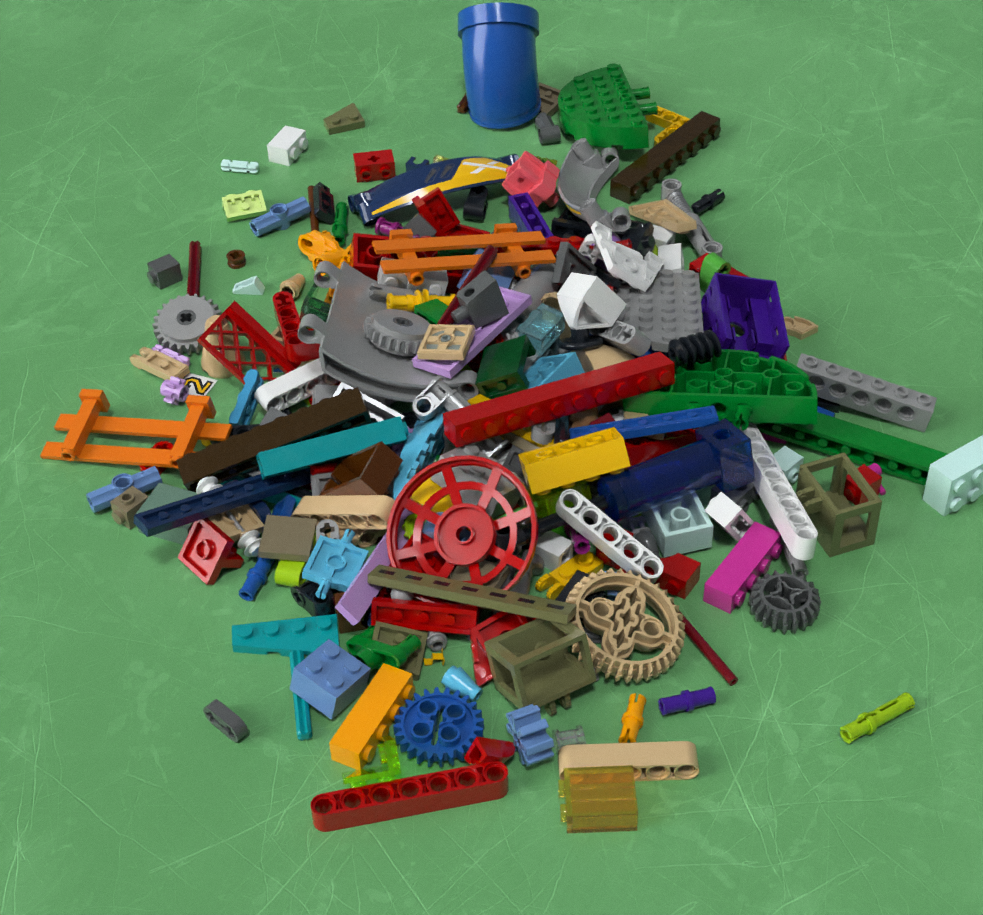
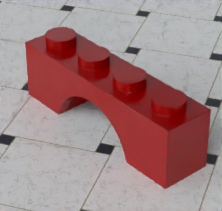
[596,529,701,600]

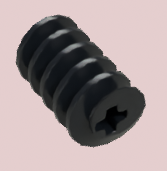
[668,329,722,369]

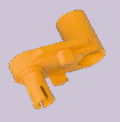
[298,230,345,276]

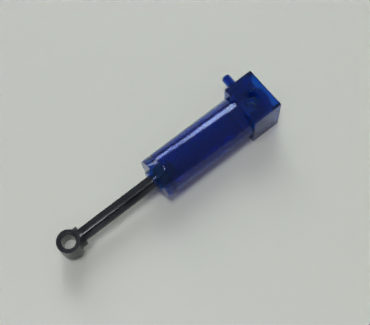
[495,418,755,555]

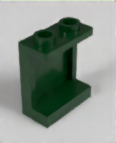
[475,335,536,399]

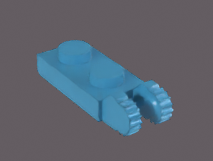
[229,369,265,426]

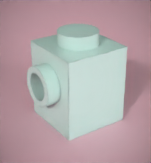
[773,446,804,483]

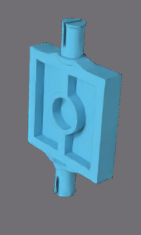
[302,529,369,599]

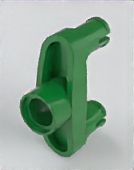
[346,625,422,672]

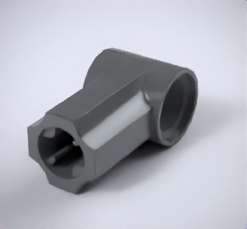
[535,112,561,144]

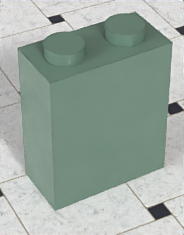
[136,483,197,545]

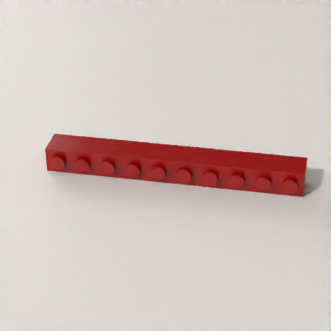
[443,352,675,448]

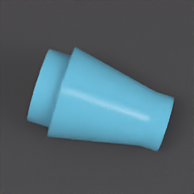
[441,665,483,702]

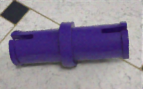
[658,686,716,716]

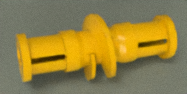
[386,289,455,312]

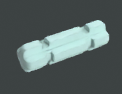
[221,159,259,174]

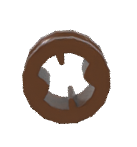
[226,250,246,269]

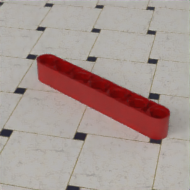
[310,761,509,832]

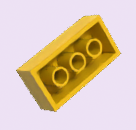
[518,427,631,495]

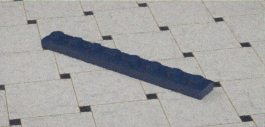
[134,468,312,537]

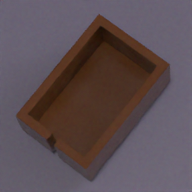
[319,441,403,496]

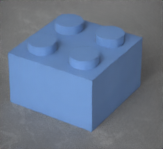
[290,639,371,720]

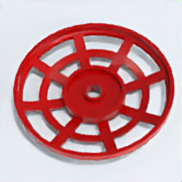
[386,455,538,608]

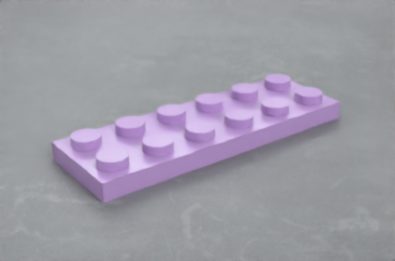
[412,287,532,379]

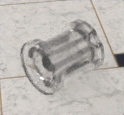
[552,725,586,755]

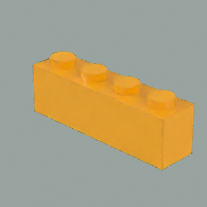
[329,663,415,771]

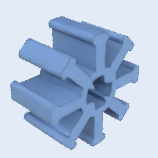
[506,704,554,767]

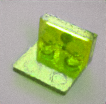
[341,735,401,788]

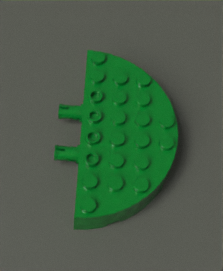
[558,63,658,149]
[623,349,817,431]

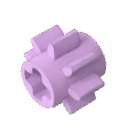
[160,376,189,405]

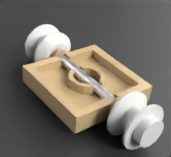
[196,476,264,557]

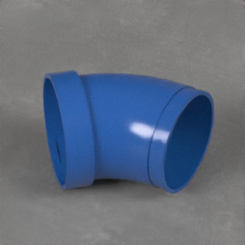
[458,2,541,129]

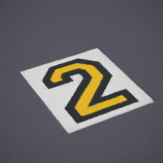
[184,373,218,396]

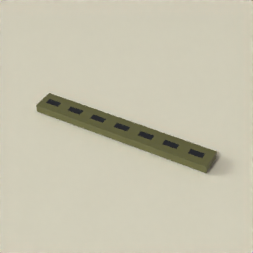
[368,565,577,625]

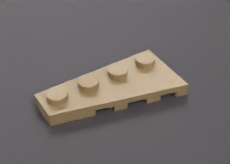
[629,199,697,234]

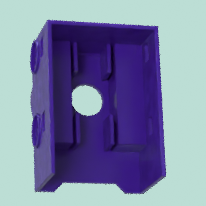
[701,273,790,359]

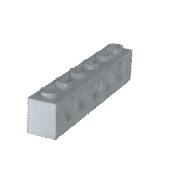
[797,353,937,433]

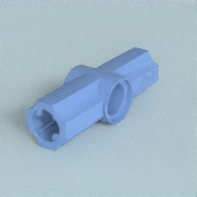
[249,196,311,237]
[86,466,162,513]

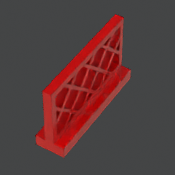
[197,300,301,384]
[371,587,483,635]

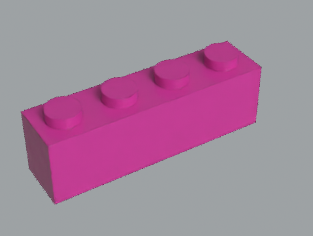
[703,522,783,614]

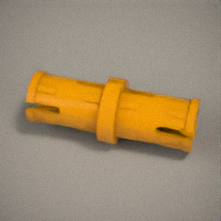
[618,693,647,743]

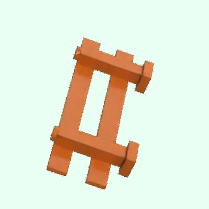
[372,223,556,286]
[40,389,232,469]

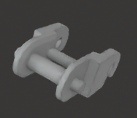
[617,516,651,538]

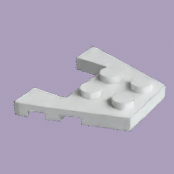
[591,221,665,292]

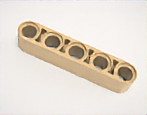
[291,495,395,530]
[558,741,700,783]

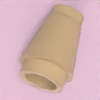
[279,273,305,299]

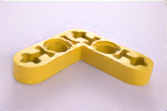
[645,106,690,146]

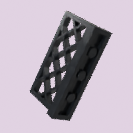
[551,208,644,239]

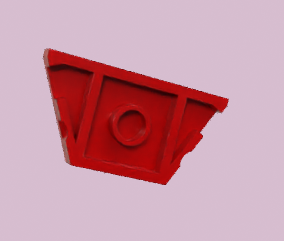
[470,611,536,687]

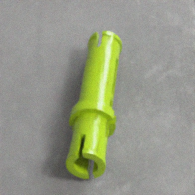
[840,692,915,744]

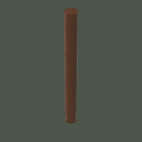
[307,185,319,231]

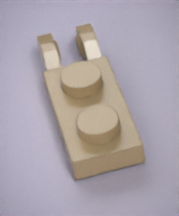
[130,346,190,380]

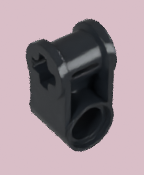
[463,186,488,221]
[291,580,336,617]

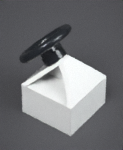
[557,272,627,350]

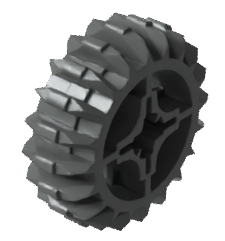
[749,570,821,634]

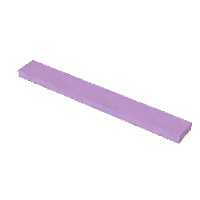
[335,508,415,626]

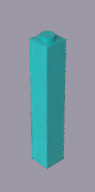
[256,416,409,480]

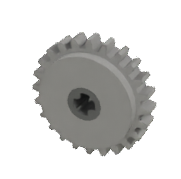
[152,294,222,355]
[363,309,430,356]

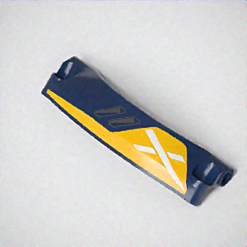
[348,153,519,226]

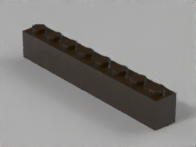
[610,111,721,204]
[176,387,372,492]

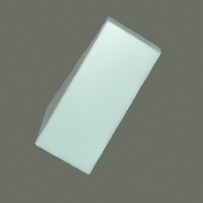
[232,275,265,295]

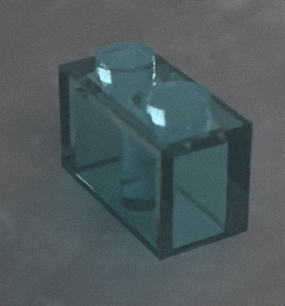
[516,303,565,357]

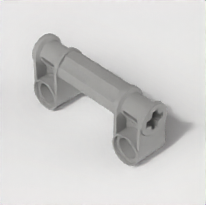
[413,375,509,458]

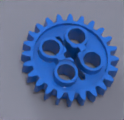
[393,687,484,768]

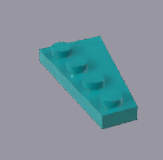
[232,614,339,657]

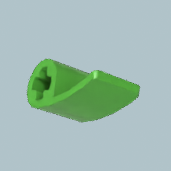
[699,252,731,293]

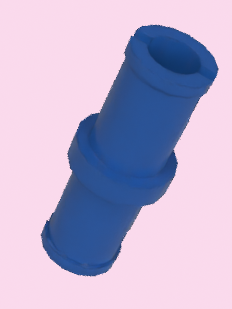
[239,558,275,601]

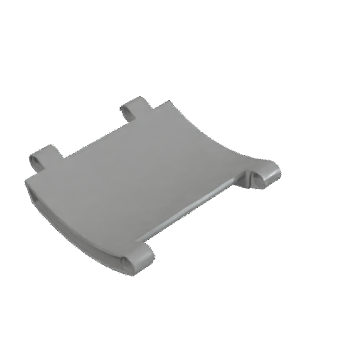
[298,261,479,404]

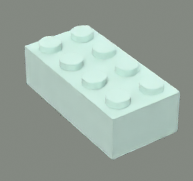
[922,435,983,517]
[631,459,714,558]

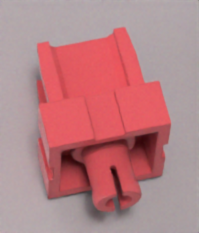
[502,151,560,207]

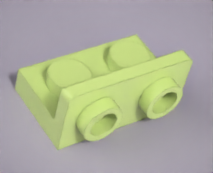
[222,190,267,222]

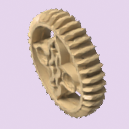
[564,568,686,684]

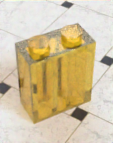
[558,765,638,834]

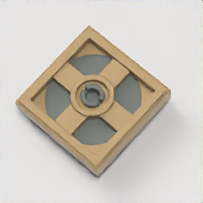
[417,324,476,361]

